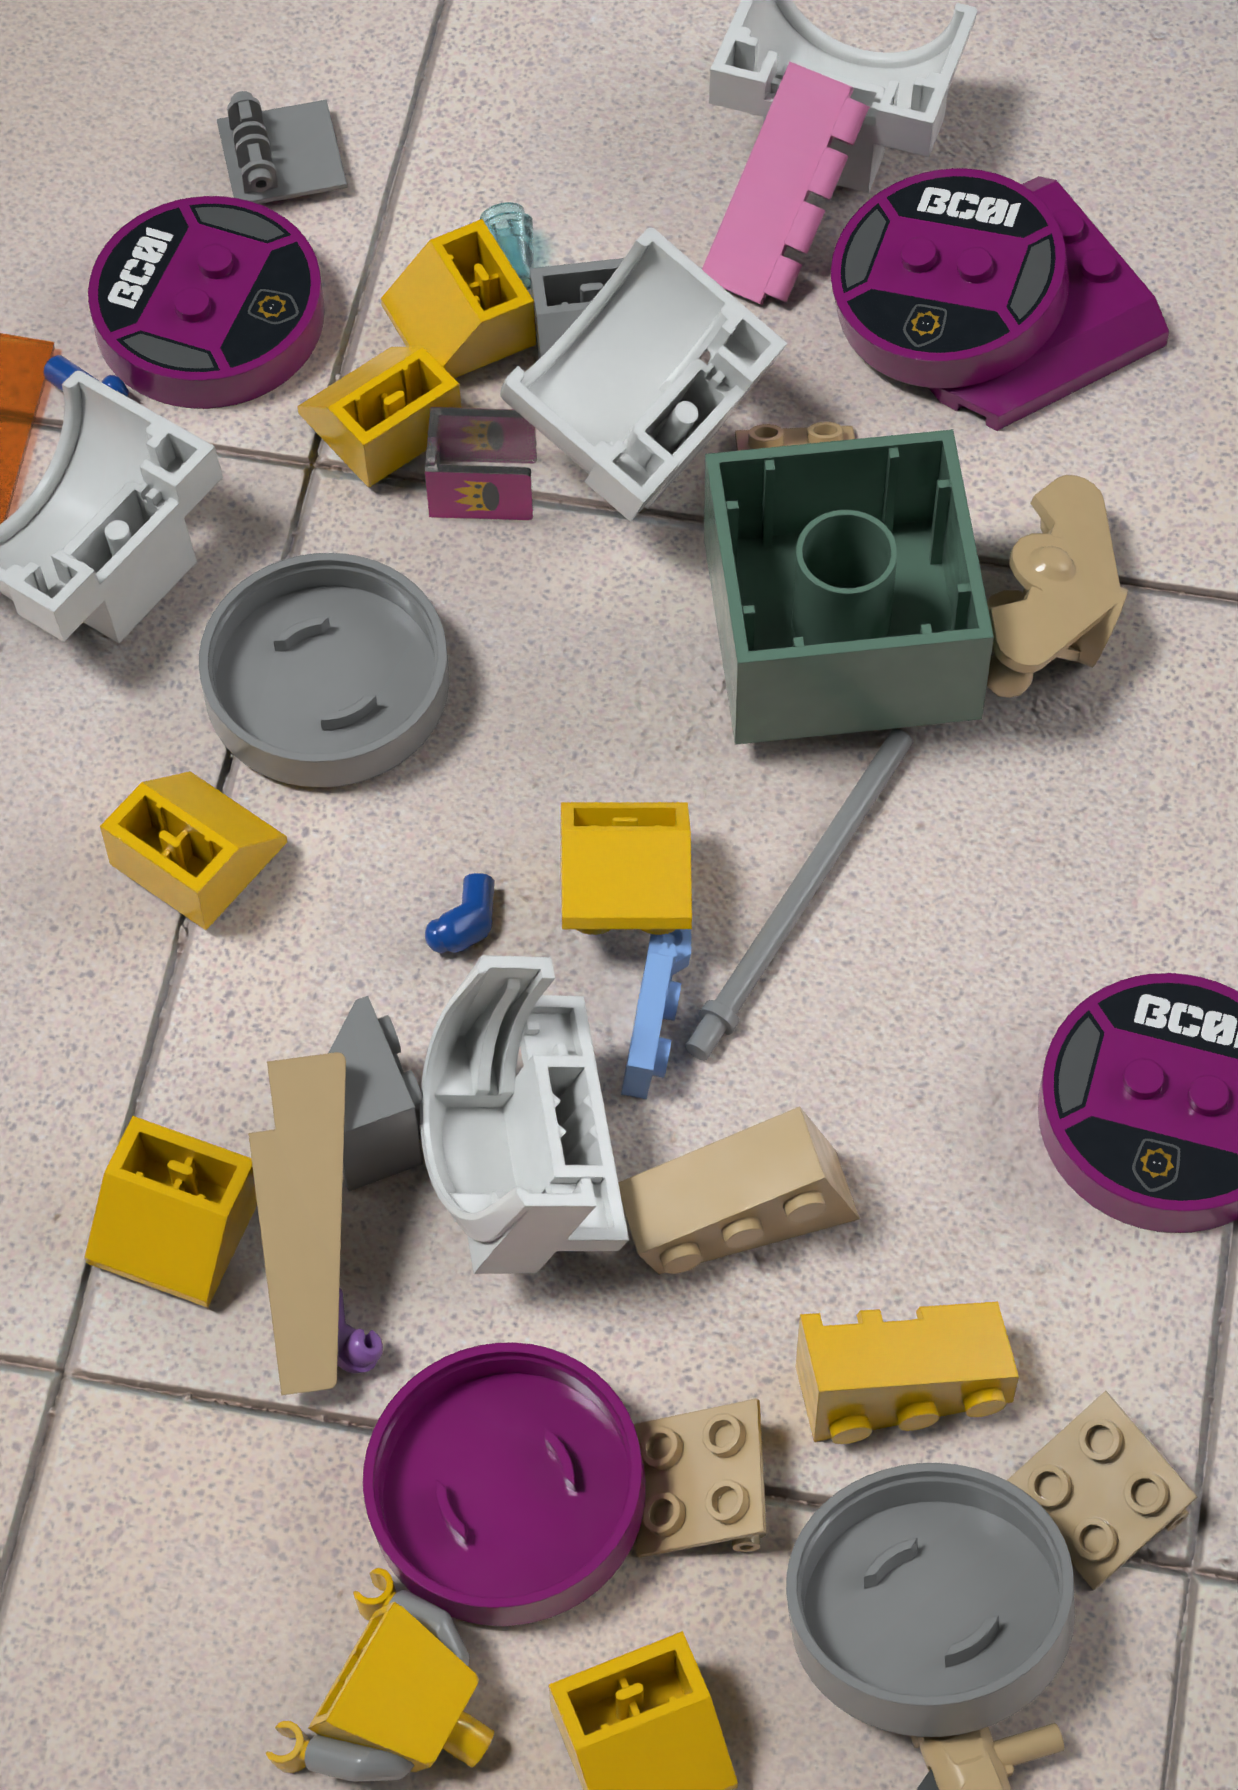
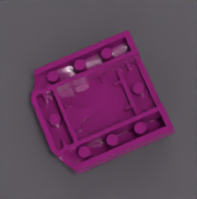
[928,176,1169,431]

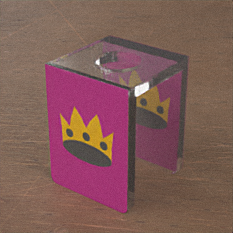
[425,407,537,520]

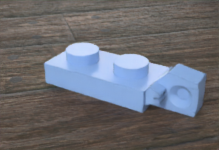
[621,929,691,1099]

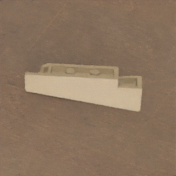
[248,1052,346,1396]

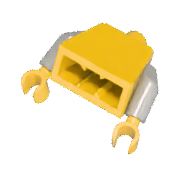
[266,1568,494,1782]

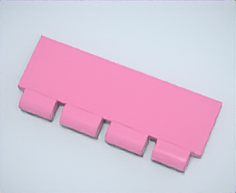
[702,61,870,305]

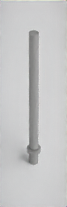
[685,729,913,1061]

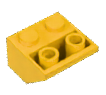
[381,219,536,378]
[297,347,461,488]
[100,771,287,930]
[560,802,692,935]
[84,1116,257,1308]
[548,1631,738,1790]

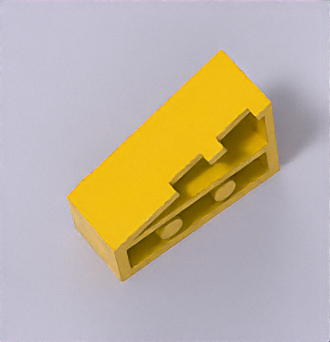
[795,1301,1019,1444]

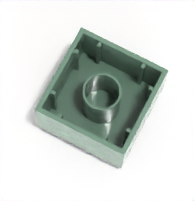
[704,429,994,745]

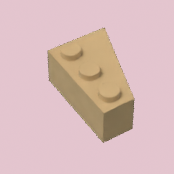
[618,1106,860,1275]

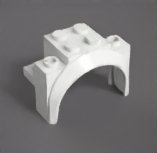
[420,955,629,1274]

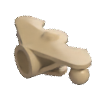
[987,475,1128,698]

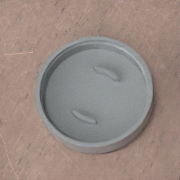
[199,553,449,787]
[786,1463,1075,1737]

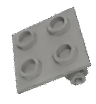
[217,91,347,204]

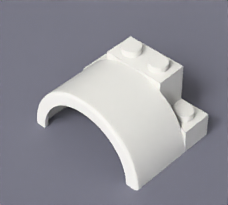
[709,0,977,193]
[500,227,788,522]
[0,371,223,643]

